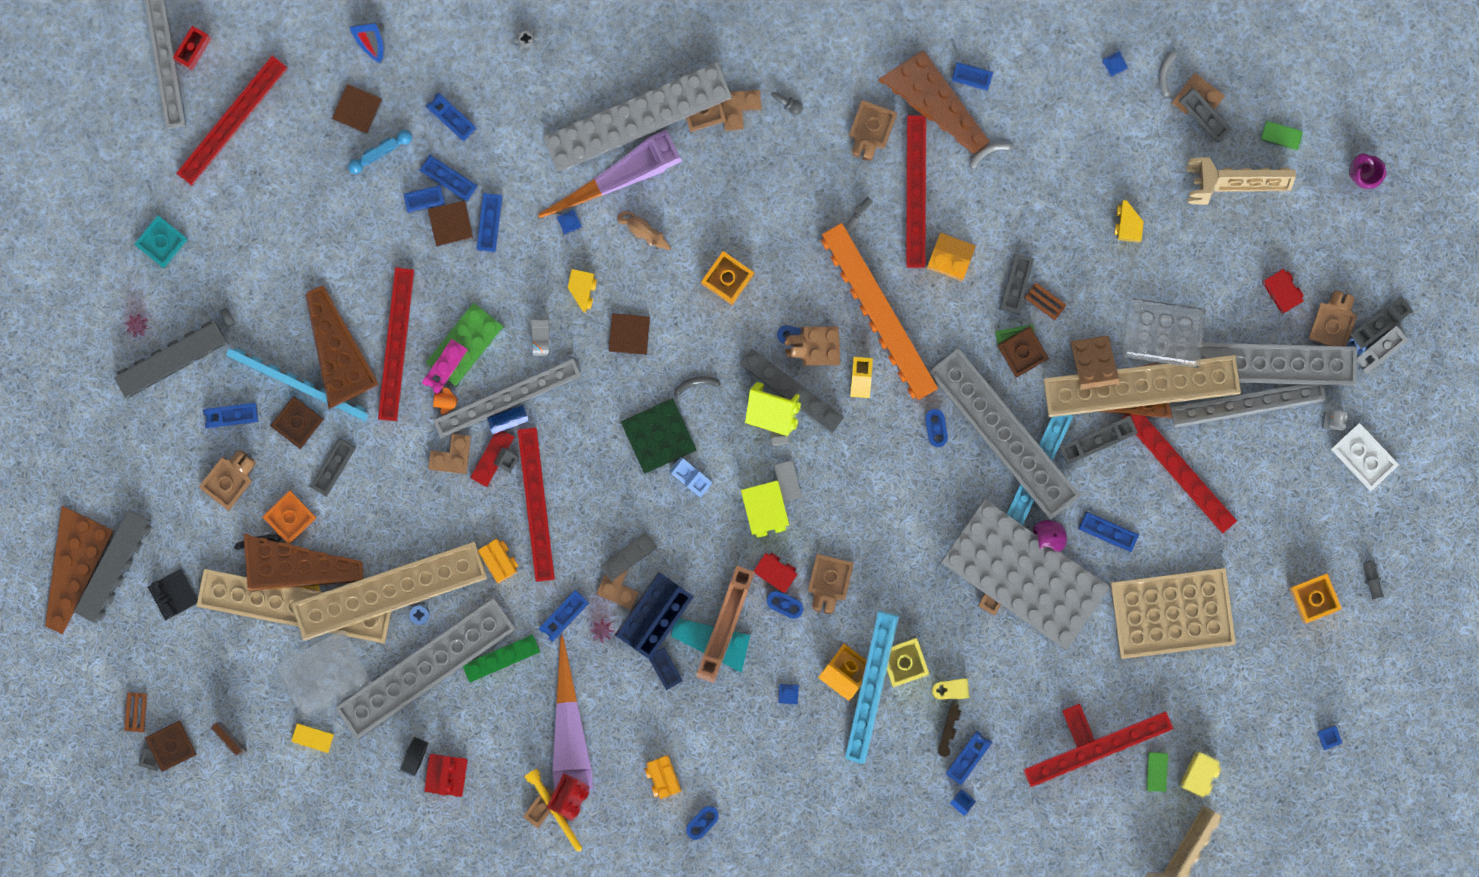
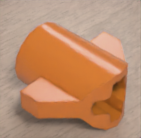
[433,387,458,414]

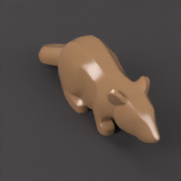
[617,211,671,250]

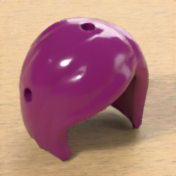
[1349,153,1387,189]
[1033,520,1067,552]

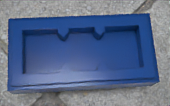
[951,62,993,91]
[403,185,445,213]
[487,405,529,434]

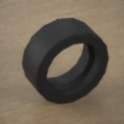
[400,737,428,776]

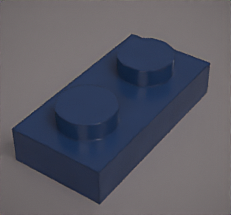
[649,648,683,690]

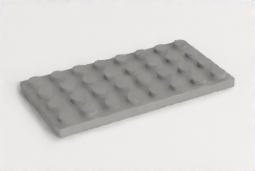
[940,499,1110,650]

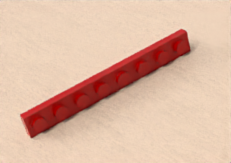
[176,55,288,186]
[906,115,926,268]
[378,268,415,422]
[1121,414,1237,534]
[518,427,555,582]
[1023,711,1173,787]

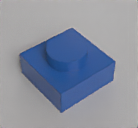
[1102,51,1128,77]
[557,209,582,235]
[778,684,799,704]
[1317,725,1343,750]
[950,789,976,816]

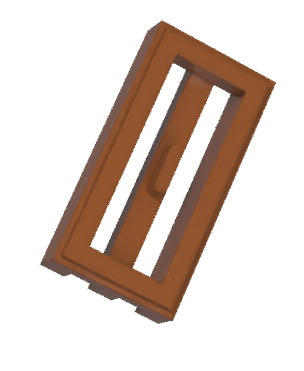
[1024,283,1067,321]
[124,692,148,732]

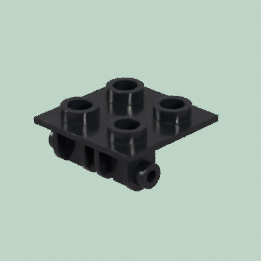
[148,569,198,621]

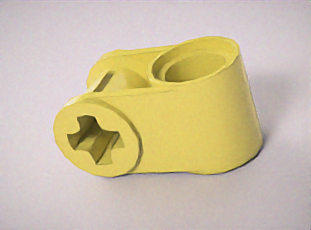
[932,679,970,700]

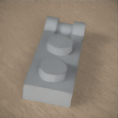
[1357,325,1408,374]

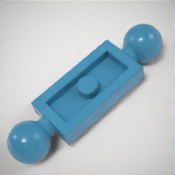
[348,130,412,174]

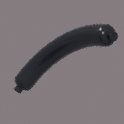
[234,534,282,550]

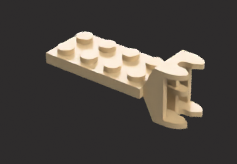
[1186,157,1296,205]
[1146,806,1221,877]

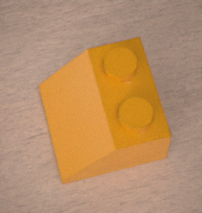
[927,232,976,282]
[818,643,867,701]

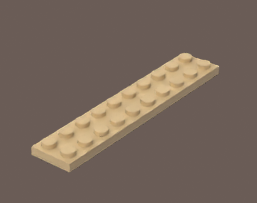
[1044,355,1241,417]
[291,542,487,641]
[196,569,392,644]

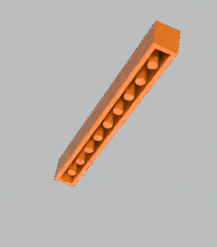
[820,223,938,401]

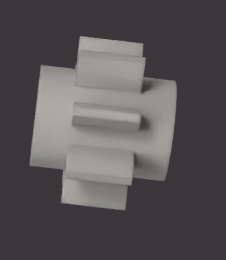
[514,27,538,52]

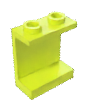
[745,382,801,436]
[741,481,789,538]

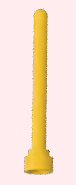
[524,768,582,851]

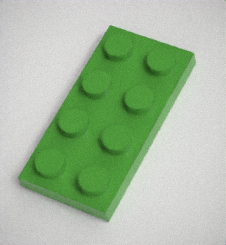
[426,303,503,386]

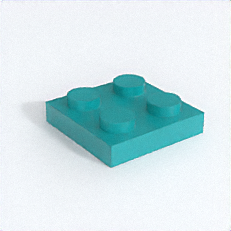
[134,215,188,269]

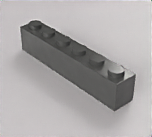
[114,321,228,399]
[740,348,844,434]
[74,510,152,623]

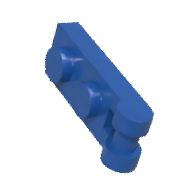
[425,93,477,142]
[203,403,259,429]
[539,590,589,642]
[945,731,992,785]

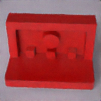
[424,754,468,797]
[546,773,590,821]

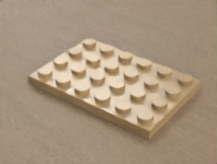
[1110,568,1236,659]

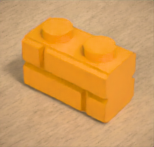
[478,539,519,584]
[644,755,682,799]

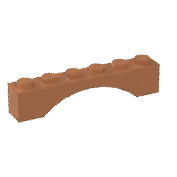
[696,566,755,684]

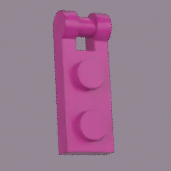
[422,339,468,394]

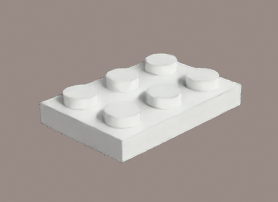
[1330,423,1399,491]

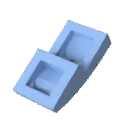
[669,457,713,497]

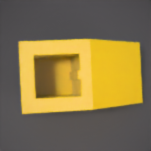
[1114,200,1144,243]
[567,269,597,313]
[850,357,873,398]

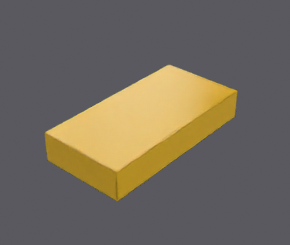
[291,723,334,753]

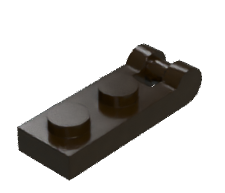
[938,703,961,757]

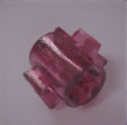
[125,313,149,338]
[590,619,615,643]

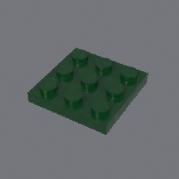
[621,398,697,474]

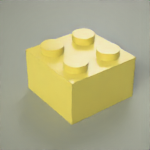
[886,638,930,687]
[1179,752,1221,797]

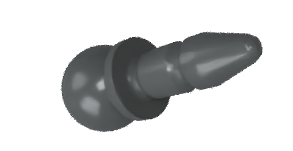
[771,92,803,115]

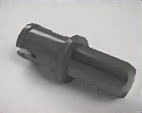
[1363,561,1384,600]

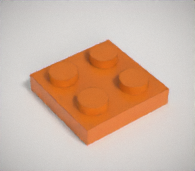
[263,491,317,544]

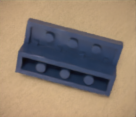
[615,572,694,660]

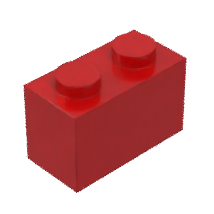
[173,26,211,71]
[1262,269,1304,315]
[753,552,798,594]

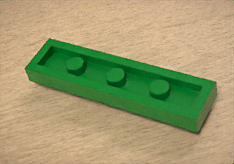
[463,635,540,683]

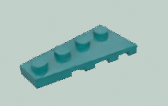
[671,618,751,673]

